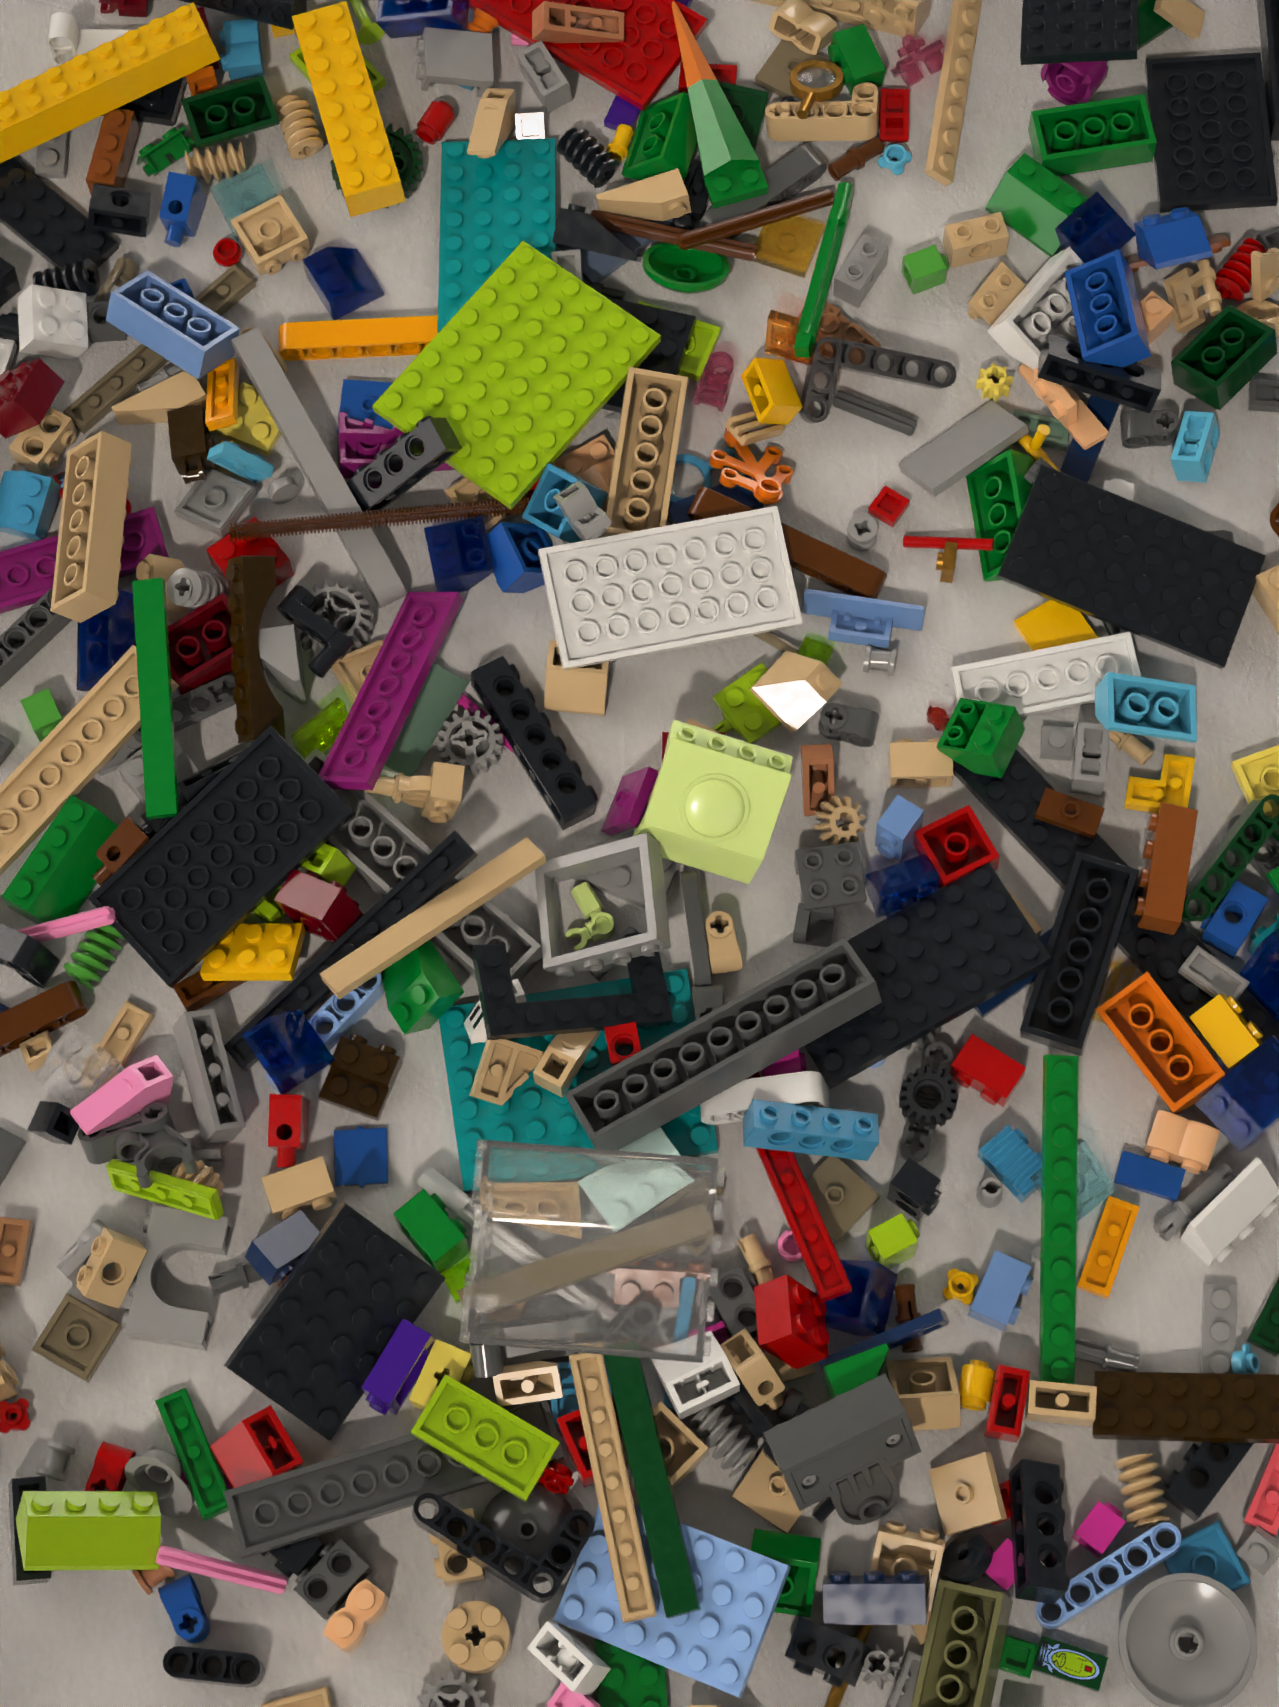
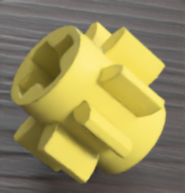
[975,363,1013,402]

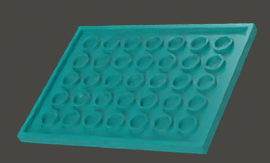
[439,969,718,1194]

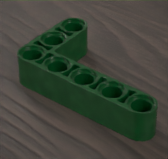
[1182,794,1279,922]

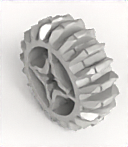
[291,580,374,657]

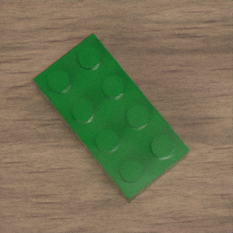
[1028,94,1157,176]

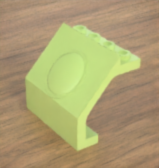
[633,720,793,884]

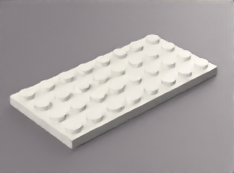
[538,506,803,670]

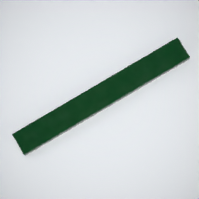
[604,1345,701,1619]

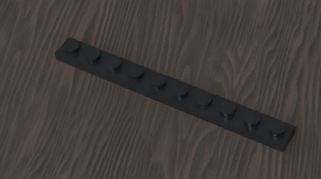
[224,830,478,1071]

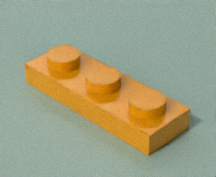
[205,358,240,431]
[1076,1196,1140,1299]

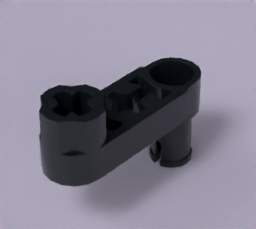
[277,585,354,678]

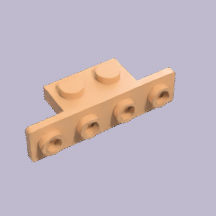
[1018,364,1108,450]

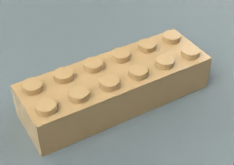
[602,367,688,537]
[50,431,132,623]

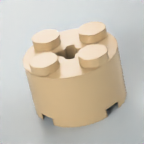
[441,1601,512,1675]

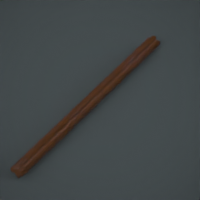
[229,496,530,541]

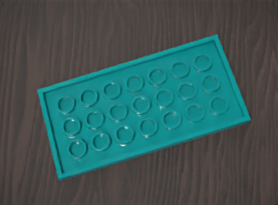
[438,138,556,333]

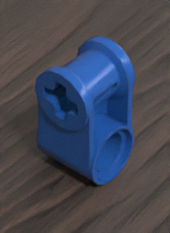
[158,1574,210,1644]

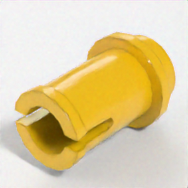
[606,124,635,162]

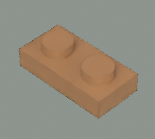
[0,1217,33,1287]

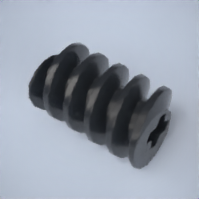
[557,128,619,188]
[32,258,100,296]

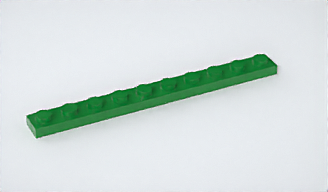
[1039,1055,1078,1384]

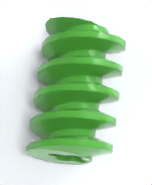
[64,924,125,990]

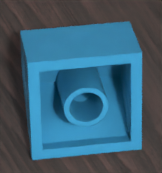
[0,471,61,541]

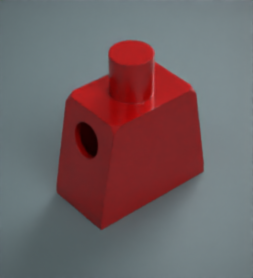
[268,1094,310,1169]

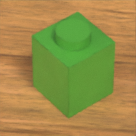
[901,245,949,295]
[20,688,63,742]

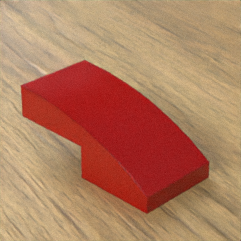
[880,88,909,142]

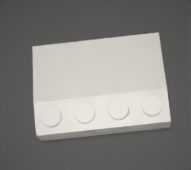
[987,247,1085,387]

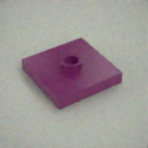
[601,766,658,836]

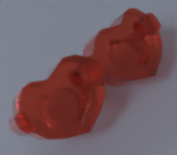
[926,706,950,732]

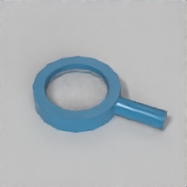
[669,447,735,505]

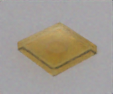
[754,216,825,278]

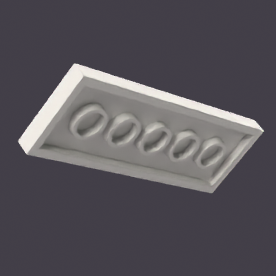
[950,632,1141,717]

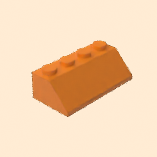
[1095,972,1226,1115]

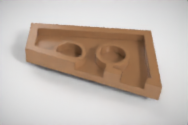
[789,301,881,365]

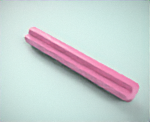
[17,906,116,943]
[156,1546,287,1594]

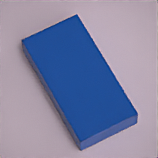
[1113,1150,1186,1202]

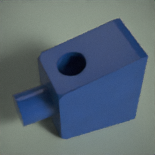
[159,172,207,247]

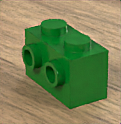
[828,24,886,95]

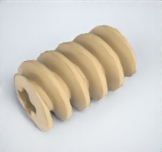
[274,95,323,160]
[185,140,247,184]
[1115,1453,1170,1528]

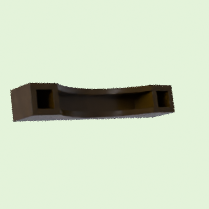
[226,556,285,743]

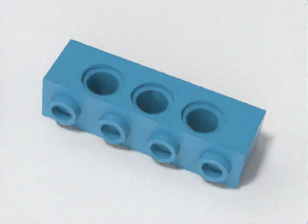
[743,1099,879,1161]

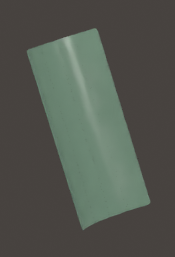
[385,662,470,777]

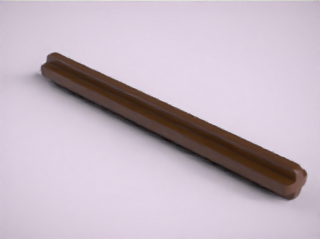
[677,189,834,250]
[590,210,758,262]

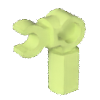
[565,882,615,951]

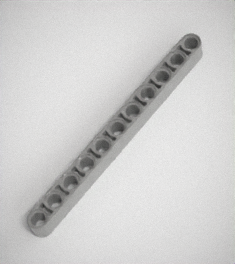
[231,327,407,608]

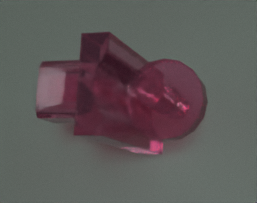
[891,35,944,87]

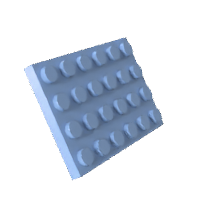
[553,1504,791,1698]

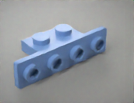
[802,589,925,649]

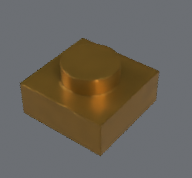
[936,542,958,583]

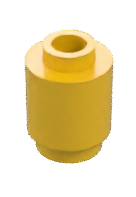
[958,1360,995,1411]

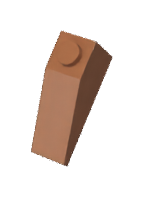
[532,1,624,43]

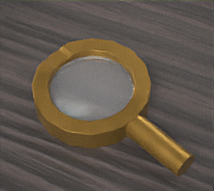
[790,60,843,119]

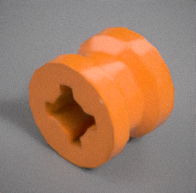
[465,8,499,34]

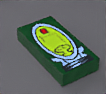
[1032,1636,1108,1692]

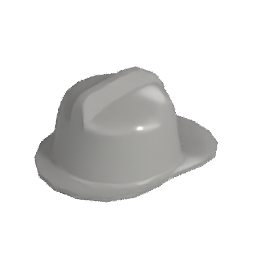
[124,1446,193,1518]

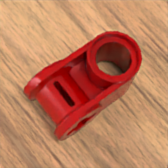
[85,1441,136,1491]

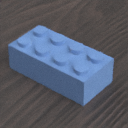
[106,270,240,379]

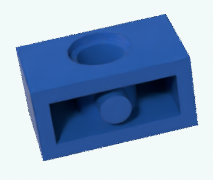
[1200,880,1269,959]

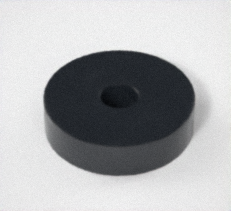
[940,1532,993,1585]

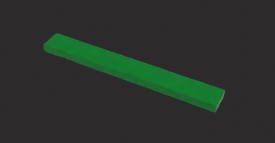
[132,577,179,820]

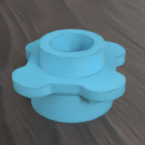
[878,144,912,175]
[1231,1343,1260,1374]

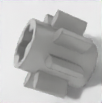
[861,1644,902,1690]

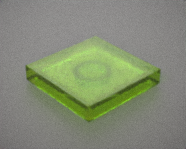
[291,697,348,760]

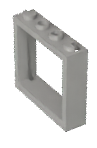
[535,833,671,978]

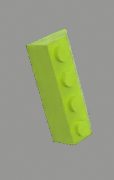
[16,1491,161,1571]

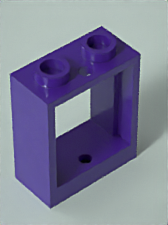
[361,1319,434,1416]

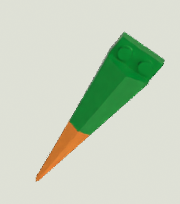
[672,1,768,209]

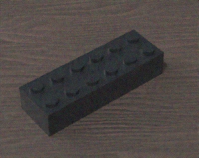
[1020,852,1139,1056]

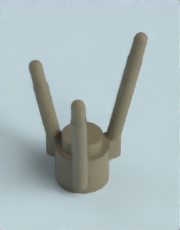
[93,258,138,302]

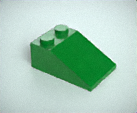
[381,940,464,1035]

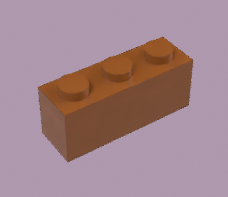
[86,108,140,194]

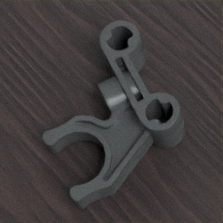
[78,1102,198,1188]

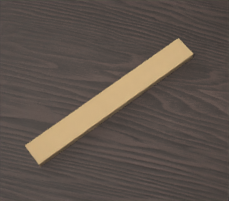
[320,837,546,999]
[569,1349,657,1623]

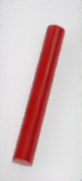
[903,535,994,551]

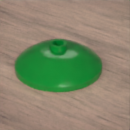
[642,242,730,294]

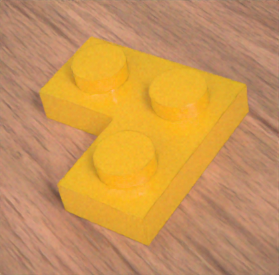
[1124,754,1195,813]

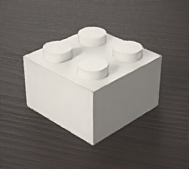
[17,284,89,360]

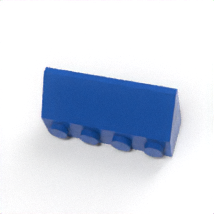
[1064,249,1152,367]

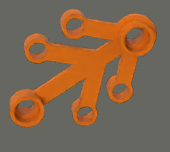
[709,428,793,505]

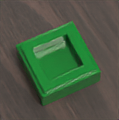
[999,1635,1039,1679]

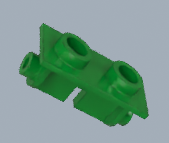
[136,126,195,177]

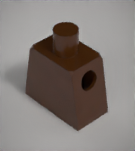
[92,817,151,886]

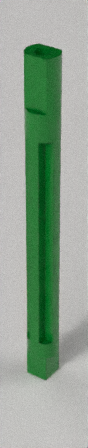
[794,182,854,358]

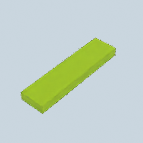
[106,1159,224,1220]

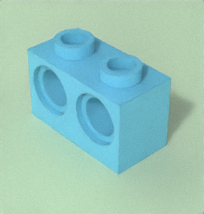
[1170,411,1220,483]

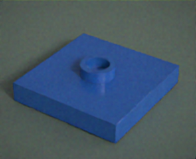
[337,379,393,435]

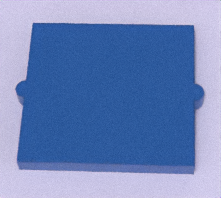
[334,1126,388,1188]

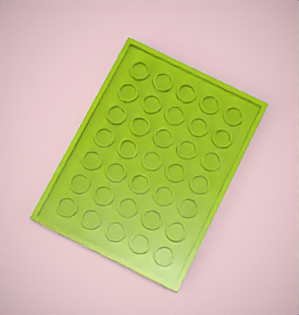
[372,241,661,510]

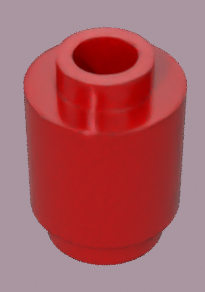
[416,100,455,145]

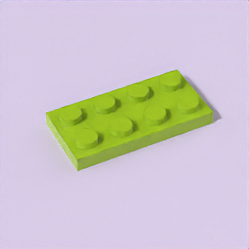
[411,1374,560,1502]

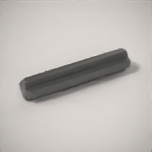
[833,390,917,436]

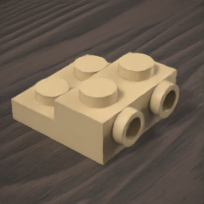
[230,194,311,276]
[869,1521,945,1612]

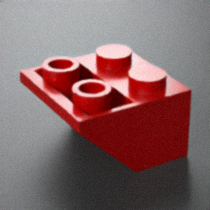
[210,1405,304,1488]

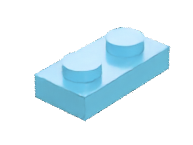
[207,441,274,483]

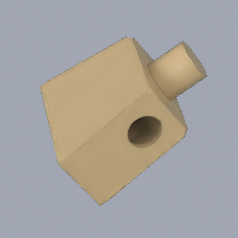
[720,1328,785,1411]

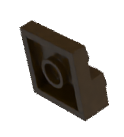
[318,1034,402,1121]

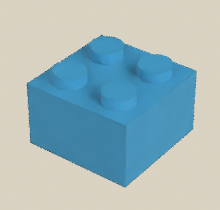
[522,463,608,543]

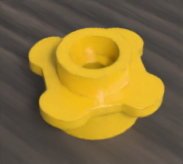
[942,1268,979,1305]

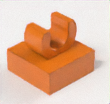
[186,65,218,96]

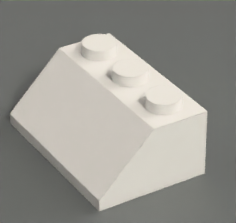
[1180,1157,1279,1266]

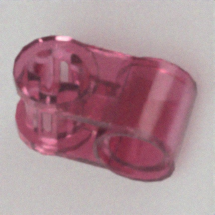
[694,351,734,412]

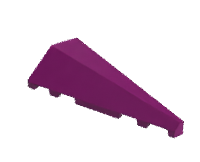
[337,412,455,478]

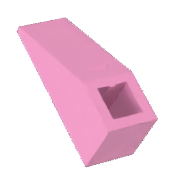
[70,1055,174,1135]

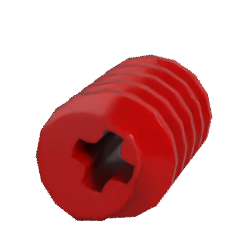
[1214,238,1267,302]

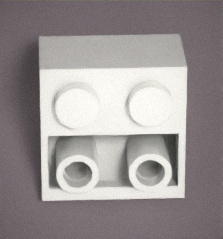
[651,1331,740,1420]

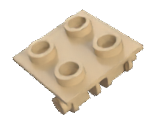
[967,261,1027,326]

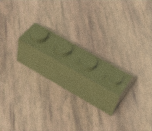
[911,1580,1013,1707]

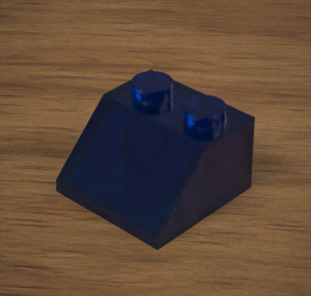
[302,247,385,320]
[815,1260,898,1337]

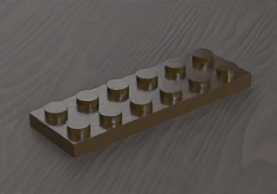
[1092,1371,1279,1444]

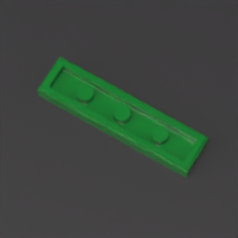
[155,1388,229,1521]

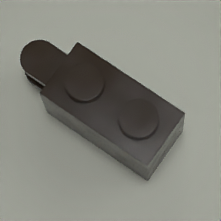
[167,404,216,484]

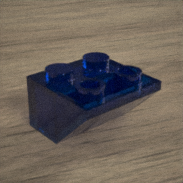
[1055,191,1136,263]
[424,516,495,592]
[864,855,940,918]
[242,1009,335,1094]

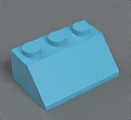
[1095,672,1197,743]

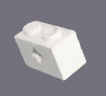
[527,1621,611,1696]

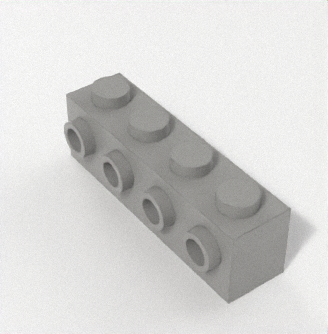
[173,1009,246,1145]

